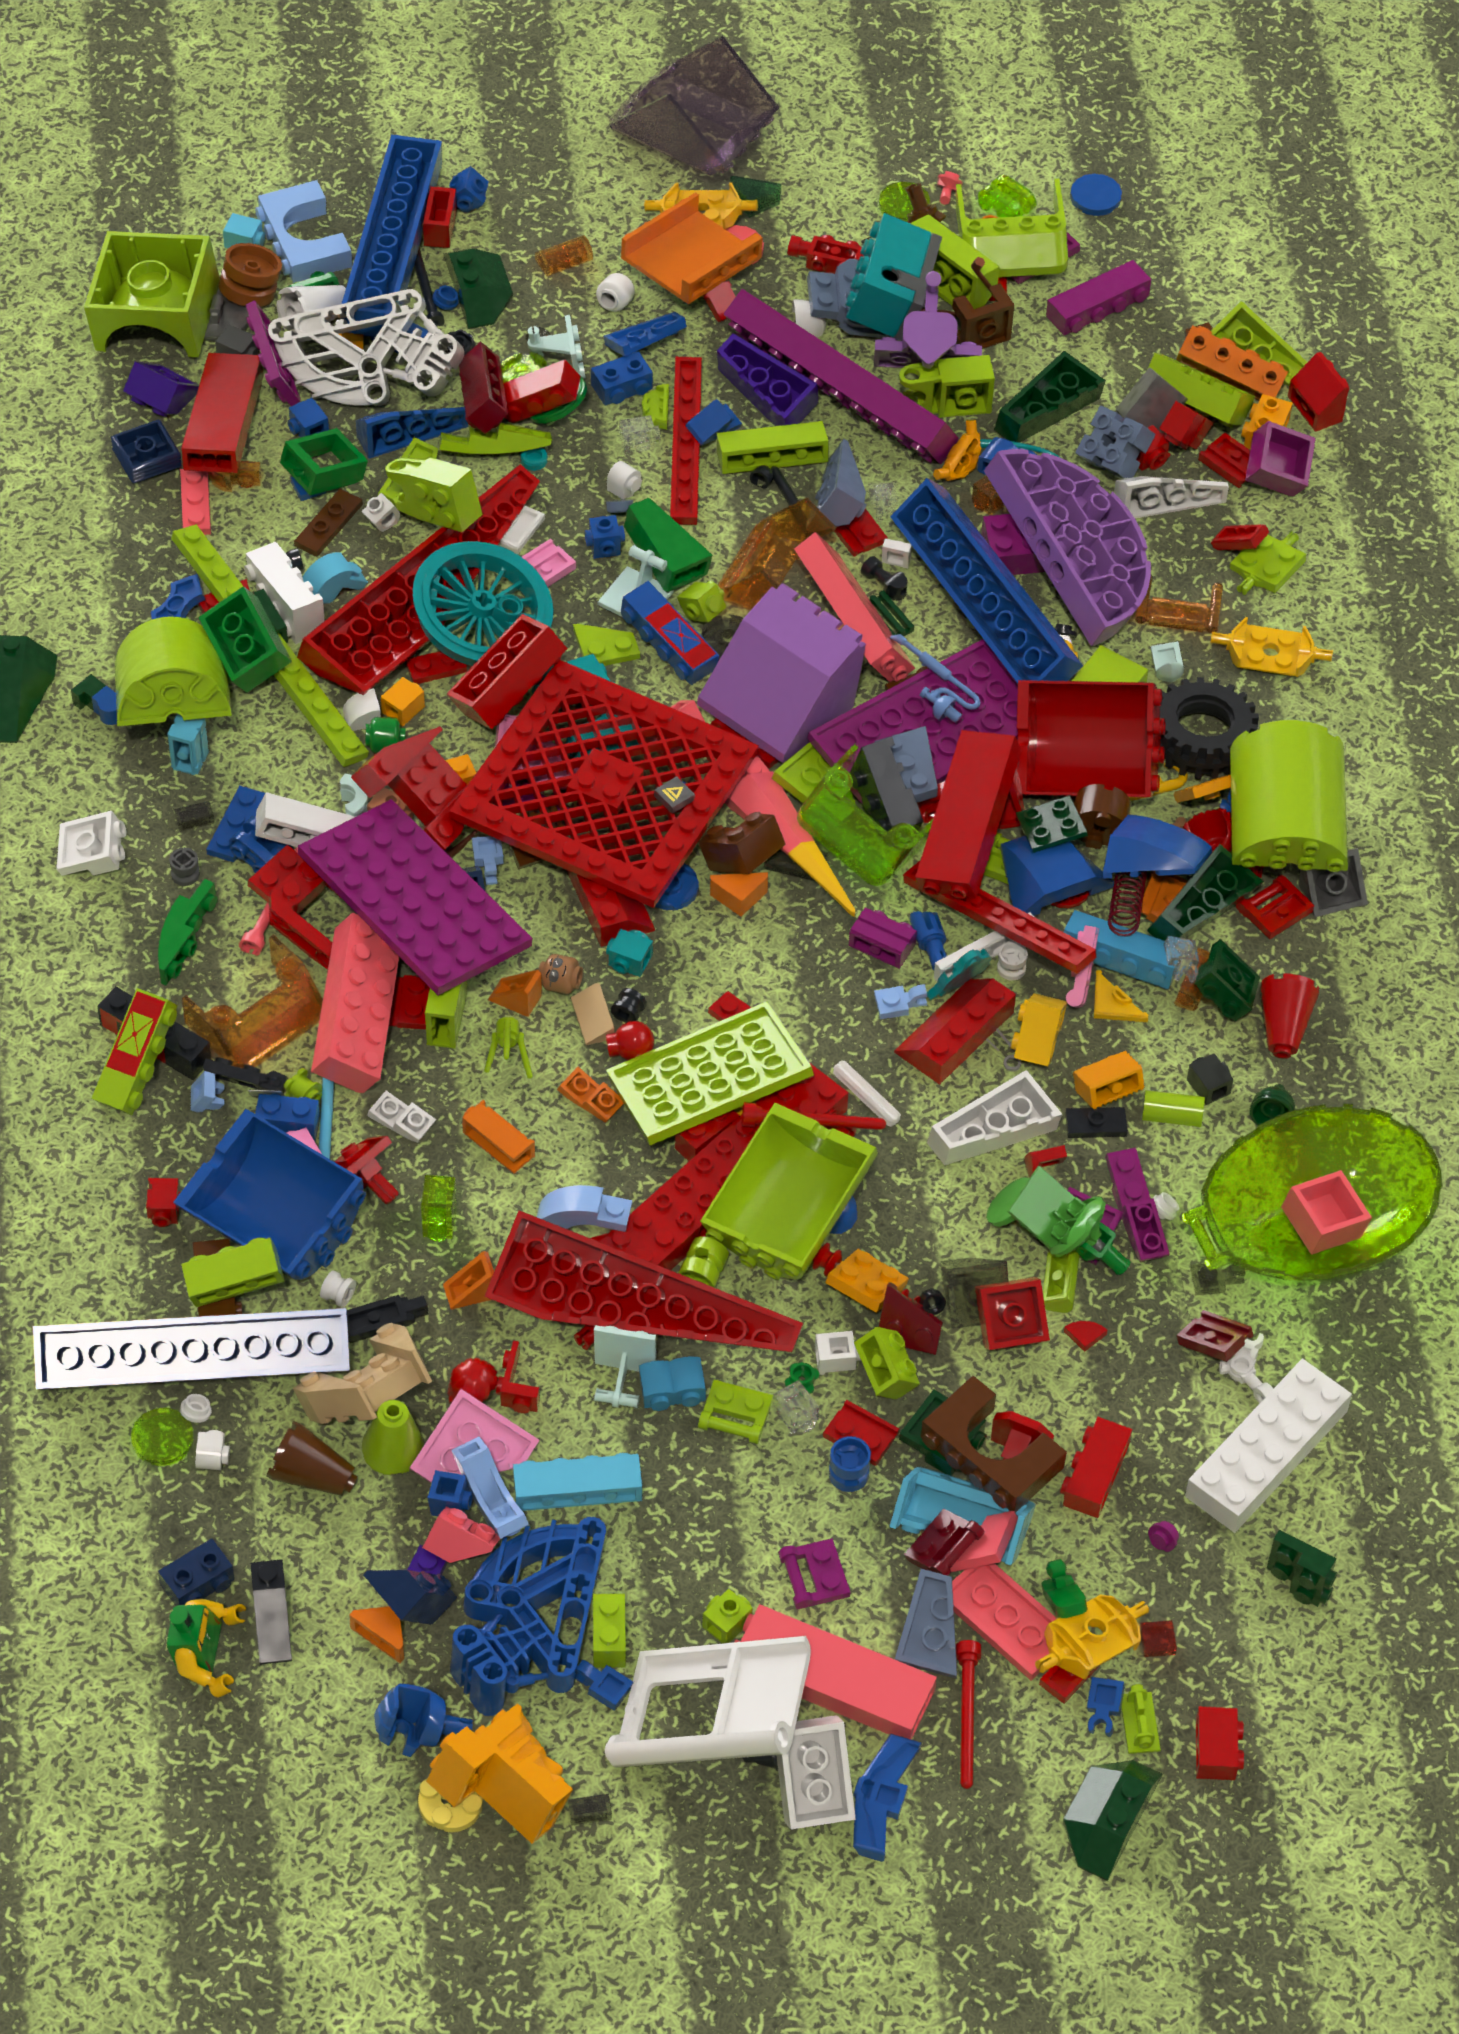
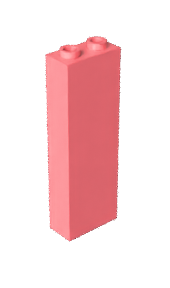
[794,532,915,682]
[735,1604,937,1740]

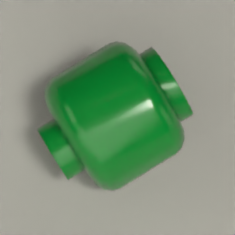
[365,717,406,754]

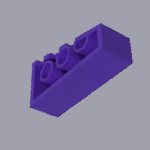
[717,333,819,426]

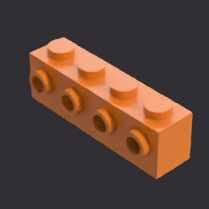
[1176,325,1288,400]

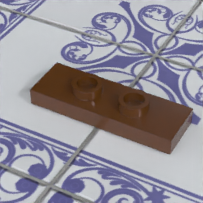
[294,489,363,557]

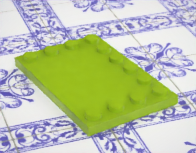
[606,1001,814,1145]

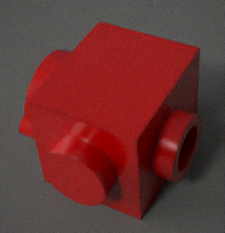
[1136,425,1171,471]

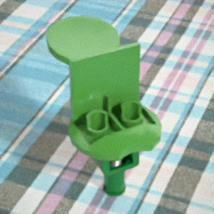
[986,1166,1131,1275]

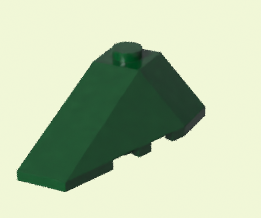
[0,635,58,743]

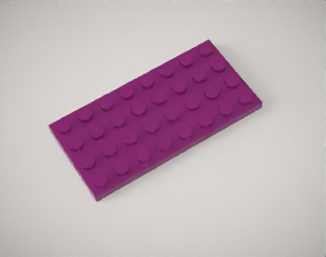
[807,639,1018,813]
[298,799,533,995]

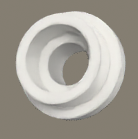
[1152,1192,1179,1220]
[180,1394,212,1423]

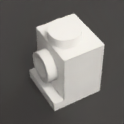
[815,1331,861,1375]

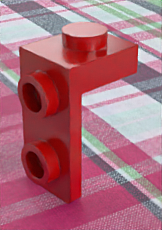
[496,1340,540,1413]

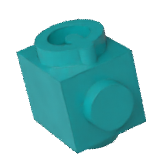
[606,929,653,977]

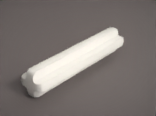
[833,1060,901,1127]

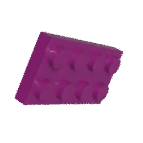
[246,300,302,406]

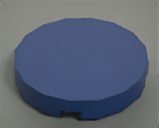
[1070,174,1122,216]
[655,863,699,910]

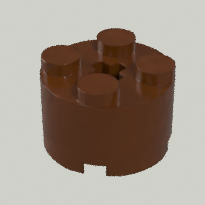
[1074,784,1131,849]

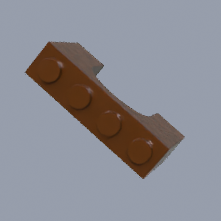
[921,1376,1067,1513]

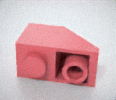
[422,1506,501,1563]

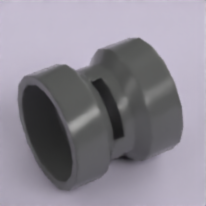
[169,847,200,886]

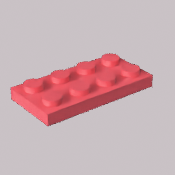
[952,1564,1057,1681]

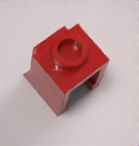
[146,1178,180,1227]

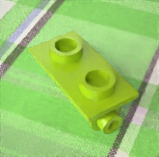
[1121,1684,1161,1754]

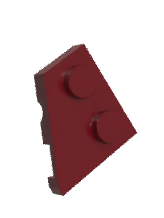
[879,1282,943,1355]

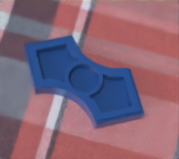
[150,574,205,619]

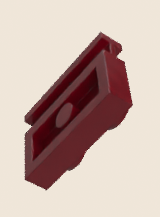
[1176,1310,1254,1362]

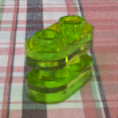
[978,174,1037,217]

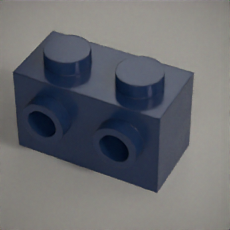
[158,1538,235,1606]

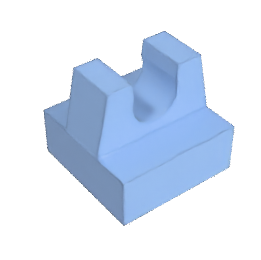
[191,1071,224,1112]

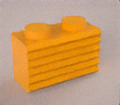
[1073,1050,1144,1109]

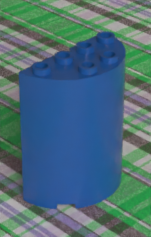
[173,1109,366,1280]

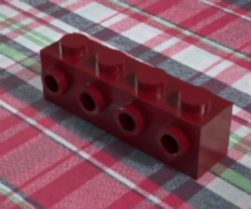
[459,341,508,434]

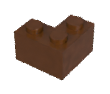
[698,812,786,874]

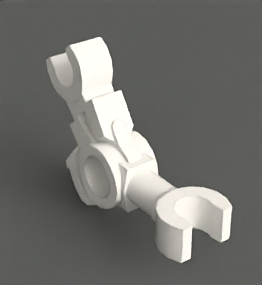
[1219,1333,1273,1403]

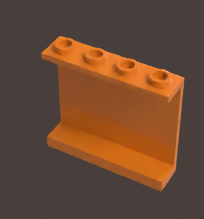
[621,192,763,305]

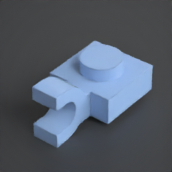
[472,836,504,885]
[874,984,927,1019]

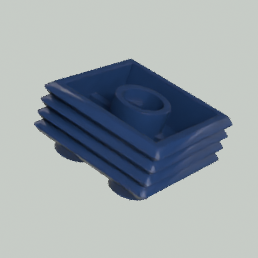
[111,419,182,483]

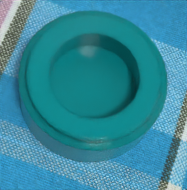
[521,447,548,471]

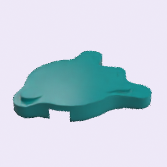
[927,948,992,1001]

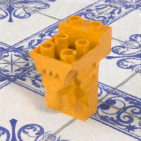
[426,1703,573,1844]

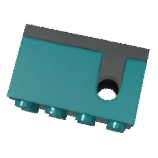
[845,213,942,341]

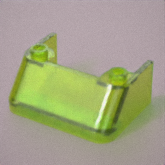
[797,744,934,886]

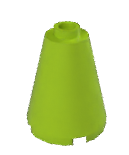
[362,1400,424,1475]

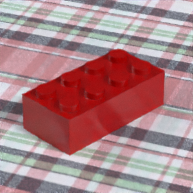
[446,614,568,730]

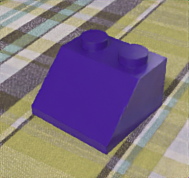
[123,362,199,417]

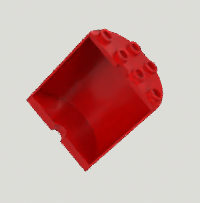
[1016,680,1166,797]

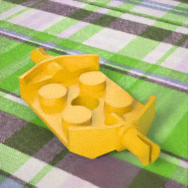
[644,183,758,229]
[1210,617,1333,677]
[1035,1594,1149,1679]

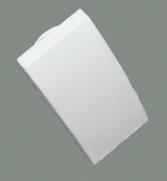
[367,1090,436,1143]

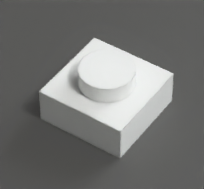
[882,538,912,569]

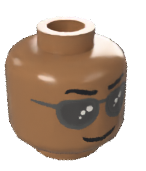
[538,954,583,995]

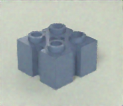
[1075,405,1156,479]

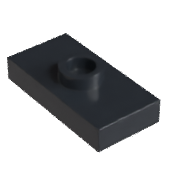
[1065,1107,1128,1138]

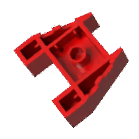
[351,726,472,850]

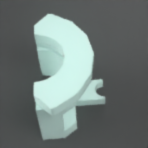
[340,774,368,817]

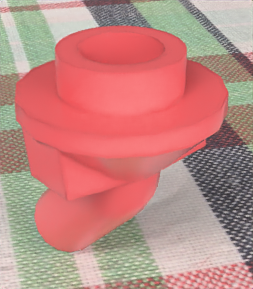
[937,171,963,205]

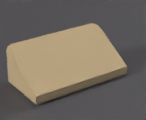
[571,983,614,1045]

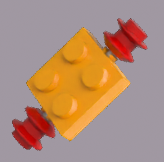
[812,1243,923,1313]

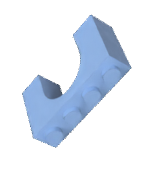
[255,180,352,283]

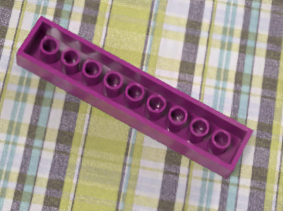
[724,289,959,465]

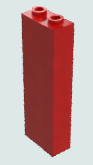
[181,353,263,473]
[915,730,1022,899]

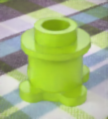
[284,1068,322,1101]

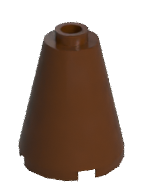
[266,1421,358,1496]

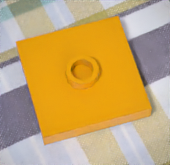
[1173,774,1231,803]

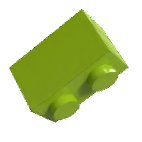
[593,1593,626,1668]

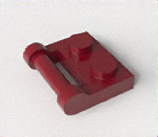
[904,1508,985,1576]

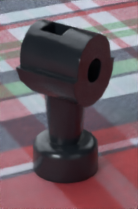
[861,556,908,601]

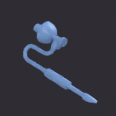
[890,634,980,723]

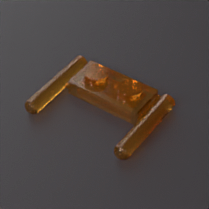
[1135,575,1223,633]

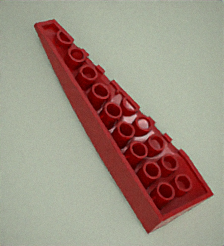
[484,1210,804,1352]

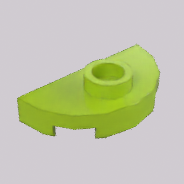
[641,384,669,430]

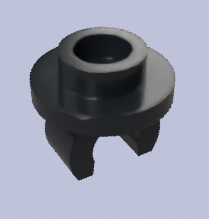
[1055,624,1077,644]

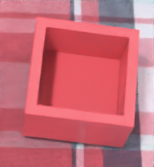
[1281,1170,1372,1255]

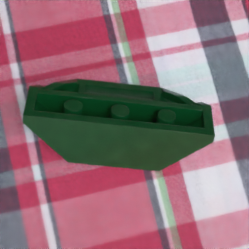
[443,248,513,329]
[1063,1760,1163,1881]

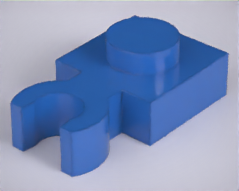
[1087,1677,1125,1737]

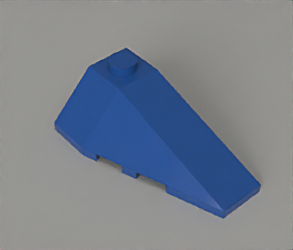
[356,407,468,459]

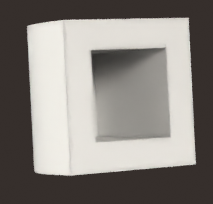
[343,688,381,731]

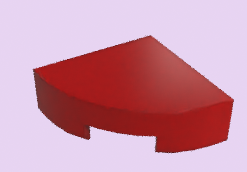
[1064,1321,1108,1352]

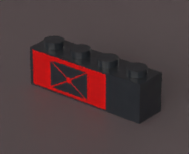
[97,986,211,1081]

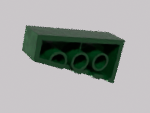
[994,351,1106,442]
[1147,844,1264,945]

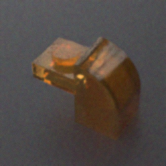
[208,461,262,493]

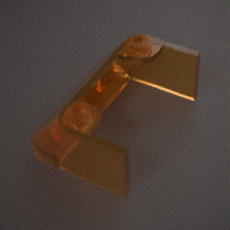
[718,498,837,611]
[182,934,323,1068]

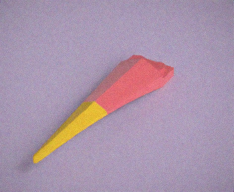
[725,756,855,917]

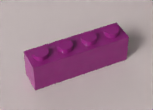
[1046,260,1151,336]

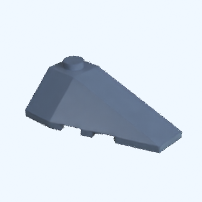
[807,439,867,530]

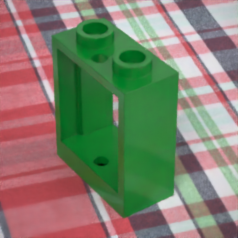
[280,428,368,495]

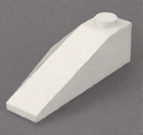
[1114,476,1229,518]

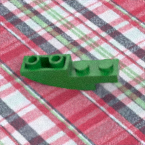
[158,879,217,986]

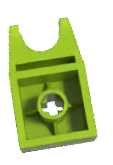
[899,355,995,418]
[385,457,483,532]

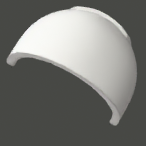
[792,299,826,338]

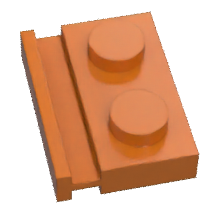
[1136,871,1187,922]

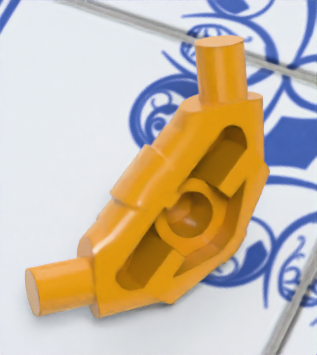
[933,420,982,481]

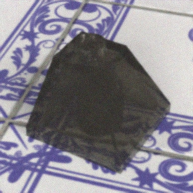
[940,1258,1008,1328]

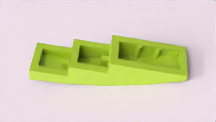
[439,423,552,454]

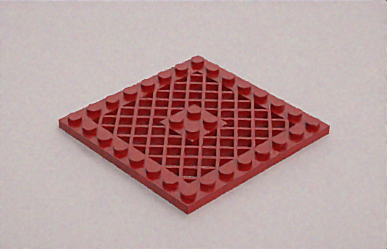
[449,660,759,908]

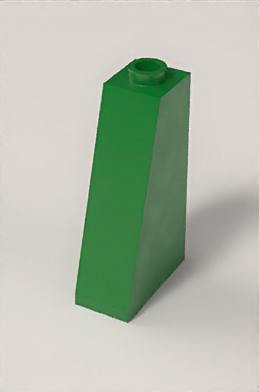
[624,498,713,593]

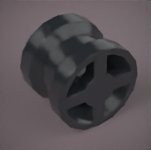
[610,988,647,1023]

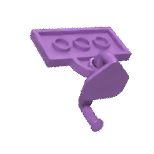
[873,271,982,369]

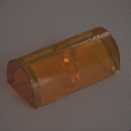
[535,235,593,277]
[1174,947,1210,1011]

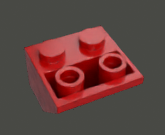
[1288,352,1349,432]

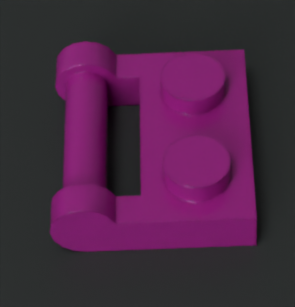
[778,1538,851,1609]

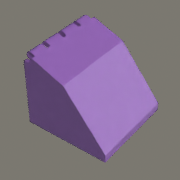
[697,583,866,763]

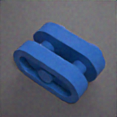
[229,816,294,873]

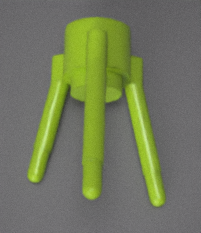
[484,1017,533,1079]

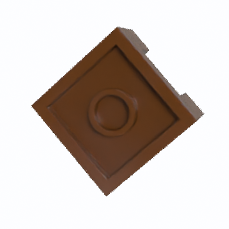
[952,284,1014,349]

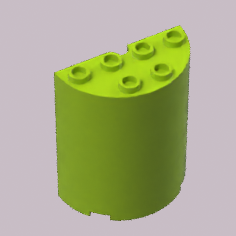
[115,617,232,726]
[1230,720,1348,872]
[700,1103,878,1280]

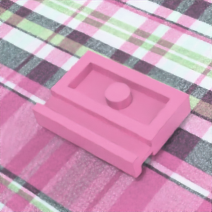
[522,539,576,587]

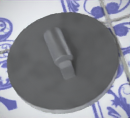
[204,290,249,341]

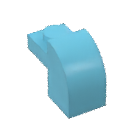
[302,552,368,603]

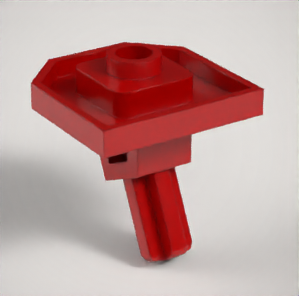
[334,1136,399,1204]
[991,1411,1054,1460]

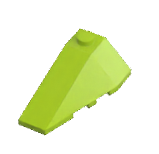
[1211,301,1307,386]

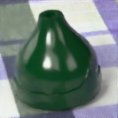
[1250,1084,1295,1131]

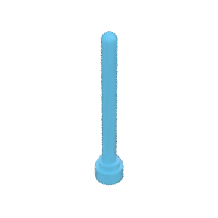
[319,1077,334,1159]

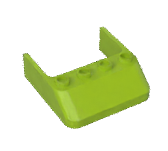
[955,178,1068,277]

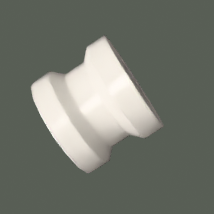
[320,1270,357,1308]

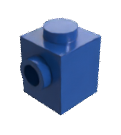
[287,398,329,437]
[428,1470,473,1517]

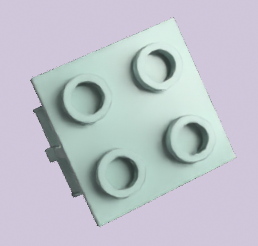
[527,315,586,379]
[598,545,674,617]
[594,1325,656,1408]

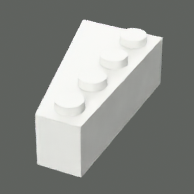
[244,542,324,645]
[927,1070,1062,1165]

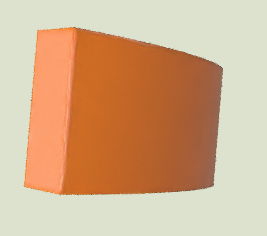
[557,1066,624,1123]

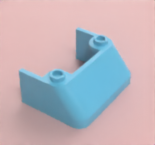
[890,1467,1036,1566]

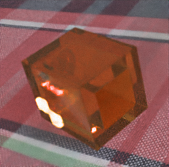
[972,475,1005,516]

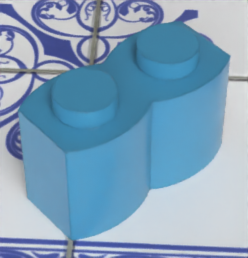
[639,1357,706,1411]

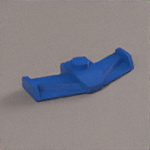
[853,1734,922,1862]

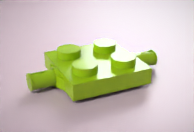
[1230,531,1306,595]

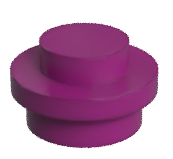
[1148,1521,1179,1552]

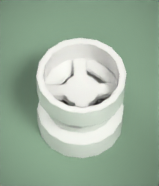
[997,942,1028,980]

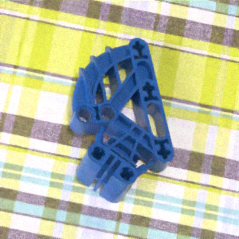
[450,1517,606,1716]

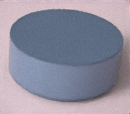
[606,500,633,513]

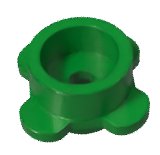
[785,1362,819,1395]

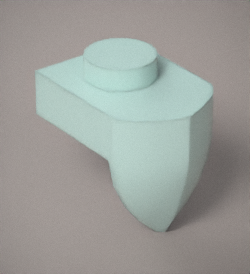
[1151,641,1184,683]

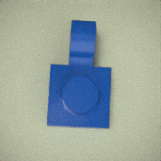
[575,1660,633,1711]

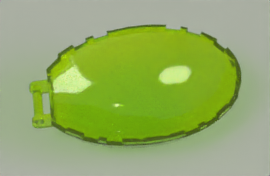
[1182,1103,1443,1281]

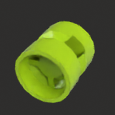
[678,1236,729,1288]

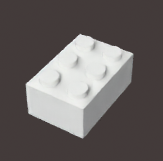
[776,1715,856,1829]

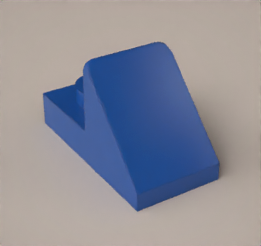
[685,399,742,446]

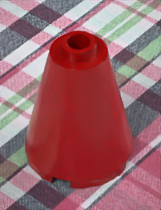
[1260,973,1320,1059]

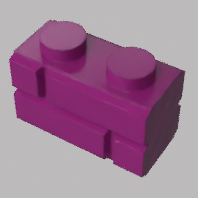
[848,908,917,969]

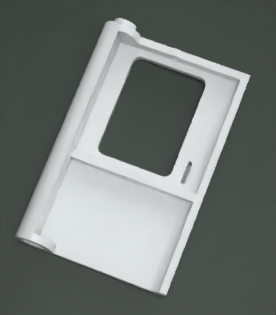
[605,1636,811,1768]

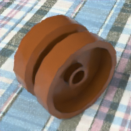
[218,243,282,307]

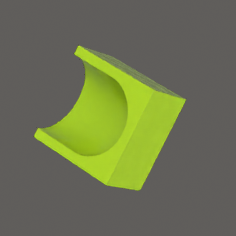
[84,231,220,357]

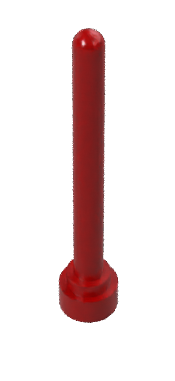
[742,1102,886,1130]
[956,1640,981,1789]

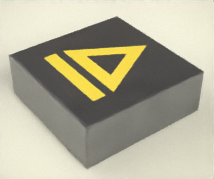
[654,777,695,814]

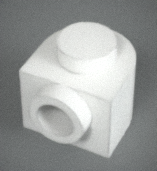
[607,461,642,500]
[362,493,400,532]
[195,1430,230,1470]

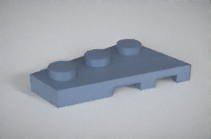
[875,726,938,802]
[895,1569,957,1679]

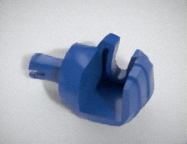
[374,1684,473,1757]

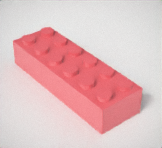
[311,912,399,1093]

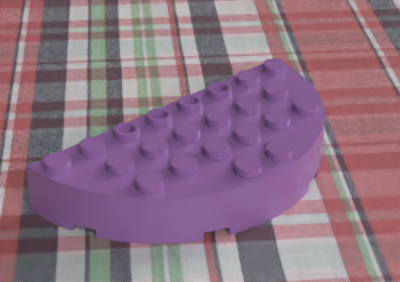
[984,449,1151,646]

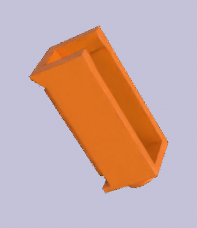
[462,1100,535,1174]

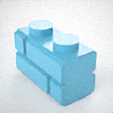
[168,714,209,775]

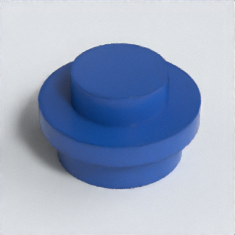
[432,285,459,310]

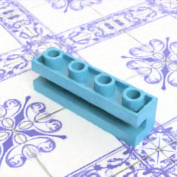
[513,1453,642,1511]

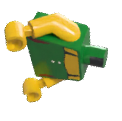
[167,1599,246,1697]

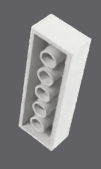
[1185,1358,1352,1533]

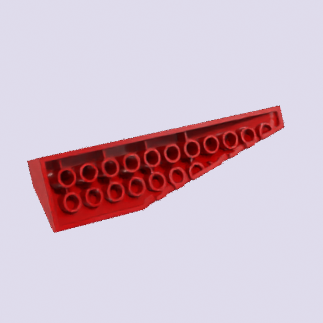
[297,464,540,695]

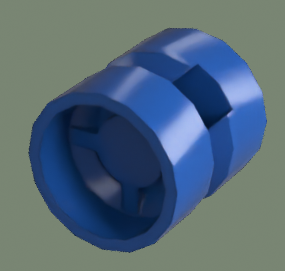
[829,1436,871,1492]

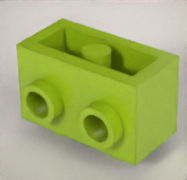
[854,1327,920,1399]

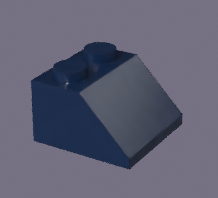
[363,1570,457,1625]

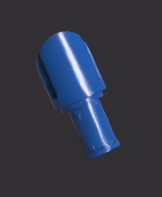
[909,911,947,970]

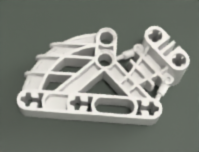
[268,289,464,406]

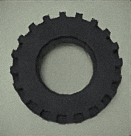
[1160,677,1259,779]

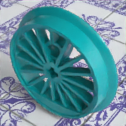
[413,541,553,666]

